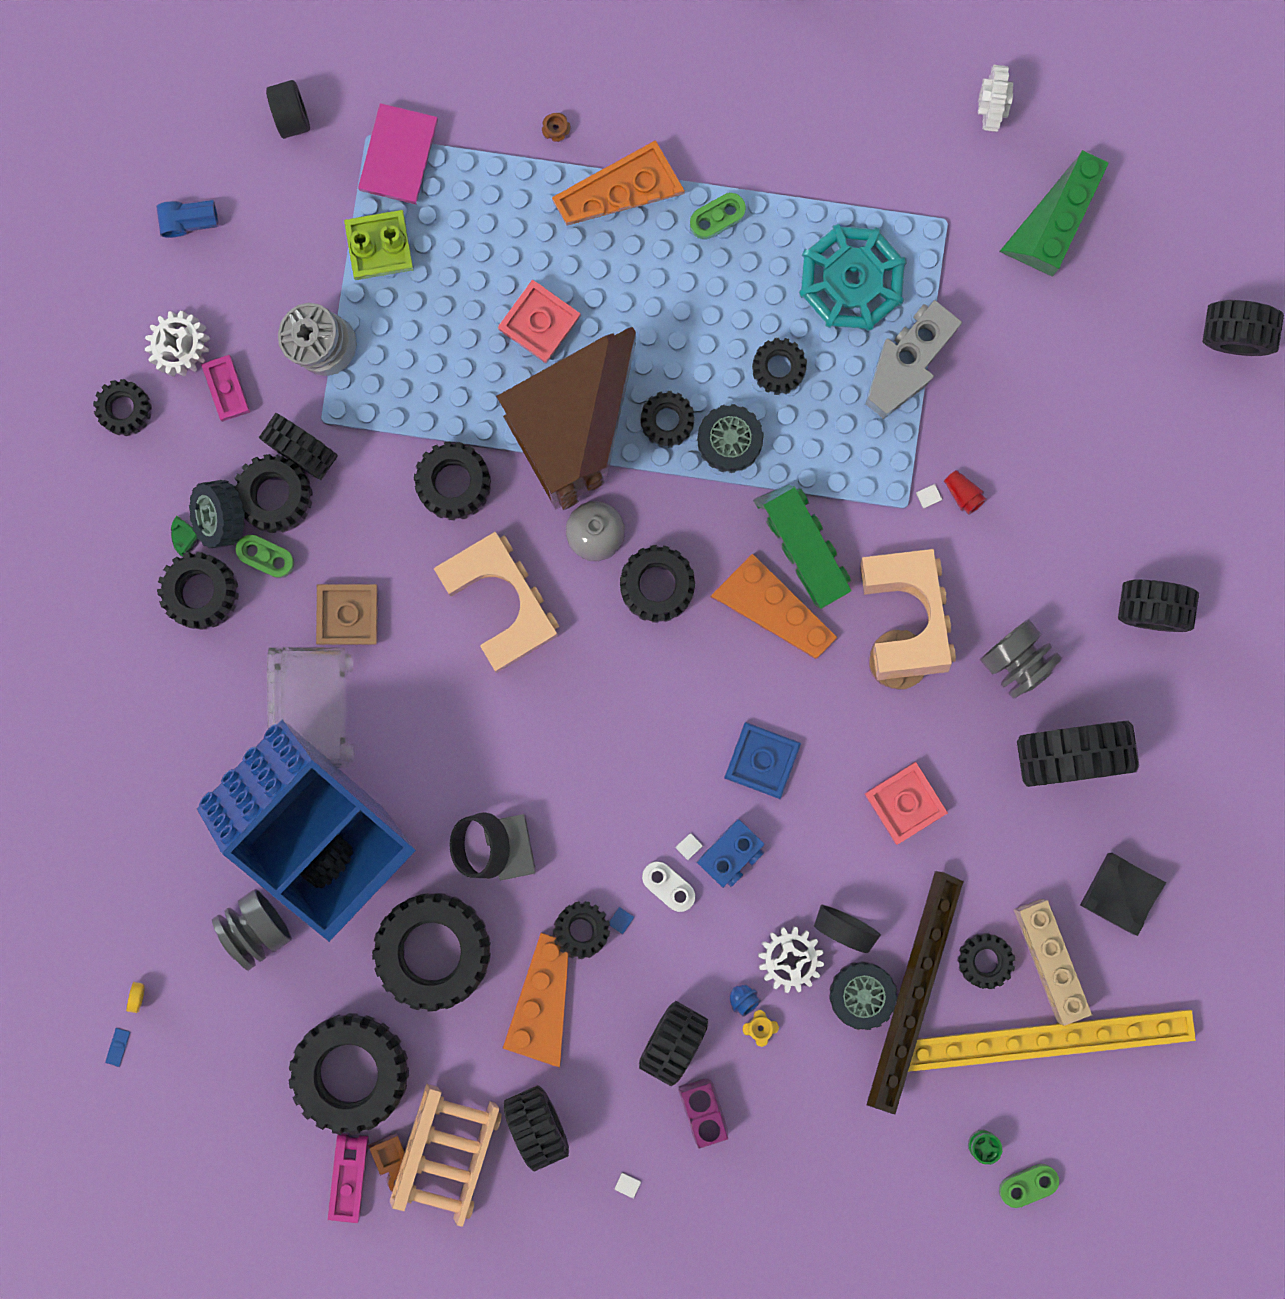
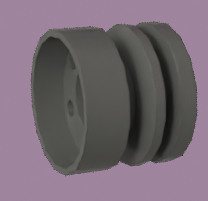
[980,619,1062,699]
[212,889,292,971]

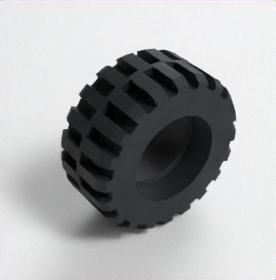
[1017,720,1139,787]
[372,893,491,1012]
[288,1013,409,1135]

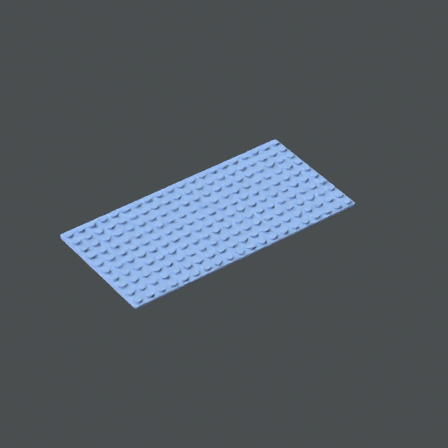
[321,135,948,509]

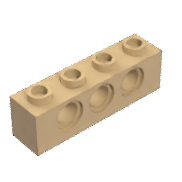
[1013,899,1092,1026]

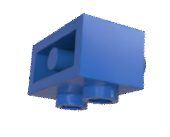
[696,819,765,888]

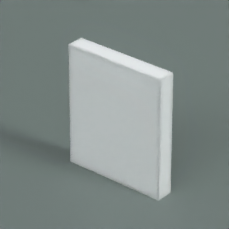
[916,484,942,509]
[676,833,702,860]
[614,1173,641,1199]

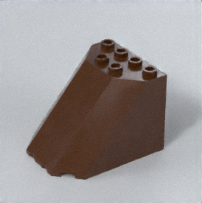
[496,327,636,510]

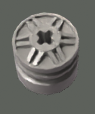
[278,302,357,376]

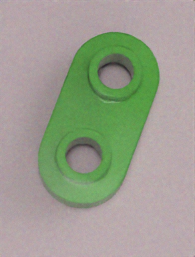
[690,193,746,240]
[236,535,294,578]
[999,1164,1059,1208]

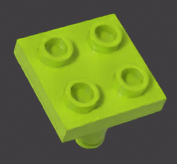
[344,210,414,280]

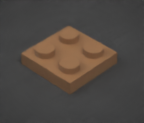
[316,584,378,645]

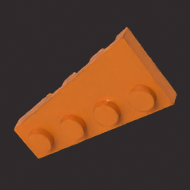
[552,140,685,226]
[710,554,837,659]
[502,932,569,1068]

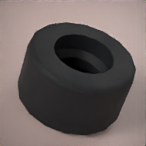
[266,80,310,139]

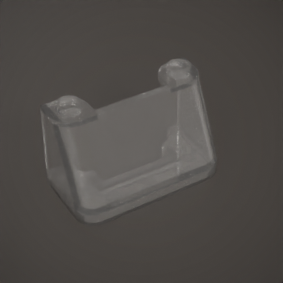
[267,647,354,768]

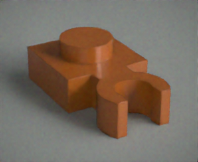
[368,1133,404,1191]

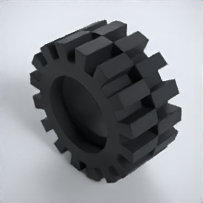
[752,338,807,395]
[93,379,152,436]
[640,391,695,448]
[300,834,353,888]
[553,901,610,959]
[957,933,1015,989]

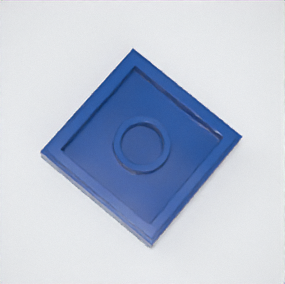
[724,722,801,799]

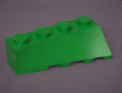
[999,150,1109,277]
[753,485,852,609]

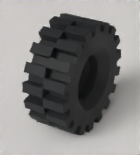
[258,413,338,480]

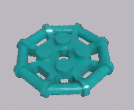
[799,224,907,331]

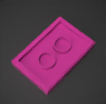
[358,103,438,205]

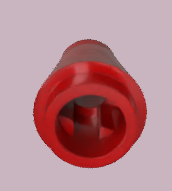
[944,470,987,515]

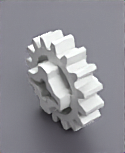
[978,65,1013,132]
[145,311,210,377]
[758,926,824,993]

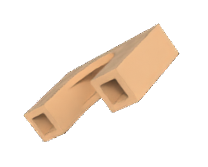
[433,532,560,673]
[860,549,956,680]

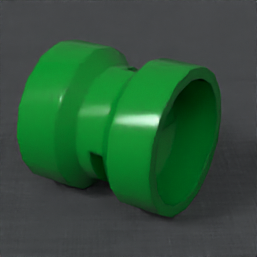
[968,1130,1003,1165]

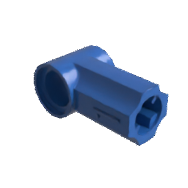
[156,200,218,238]

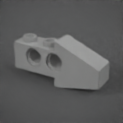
[865,300,962,419]

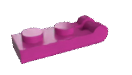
[328,1133,369,1223]

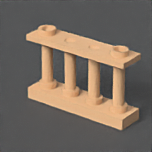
[390,1083,502,1227]

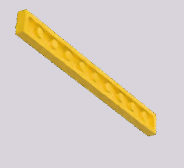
[908,1009,1196,1072]

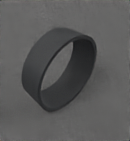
[449,812,510,879]
[814,905,881,953]

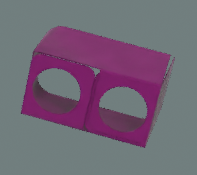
[678,1079,728,1149]

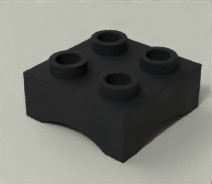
[1080,853,1166,936]

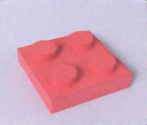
[498,279,581,364]
[864,762,948,845]

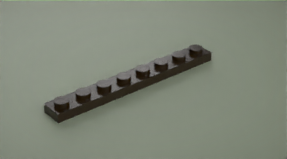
[866,871,964,1115]

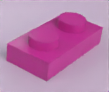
[201,355,250,422]

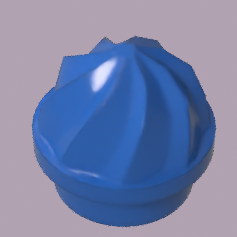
[730,985,761,1017]

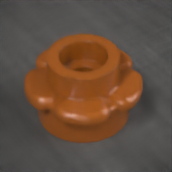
[542,113,571,142]

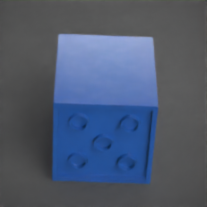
[197,719,416,942]

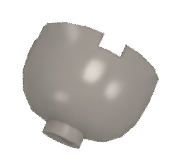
[566,501,625,562]

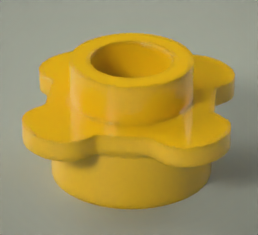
[742,1010,779,1047]

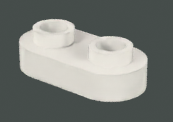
[642,862,695,912]

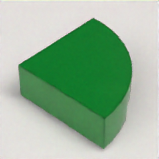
[171,515,198,557]

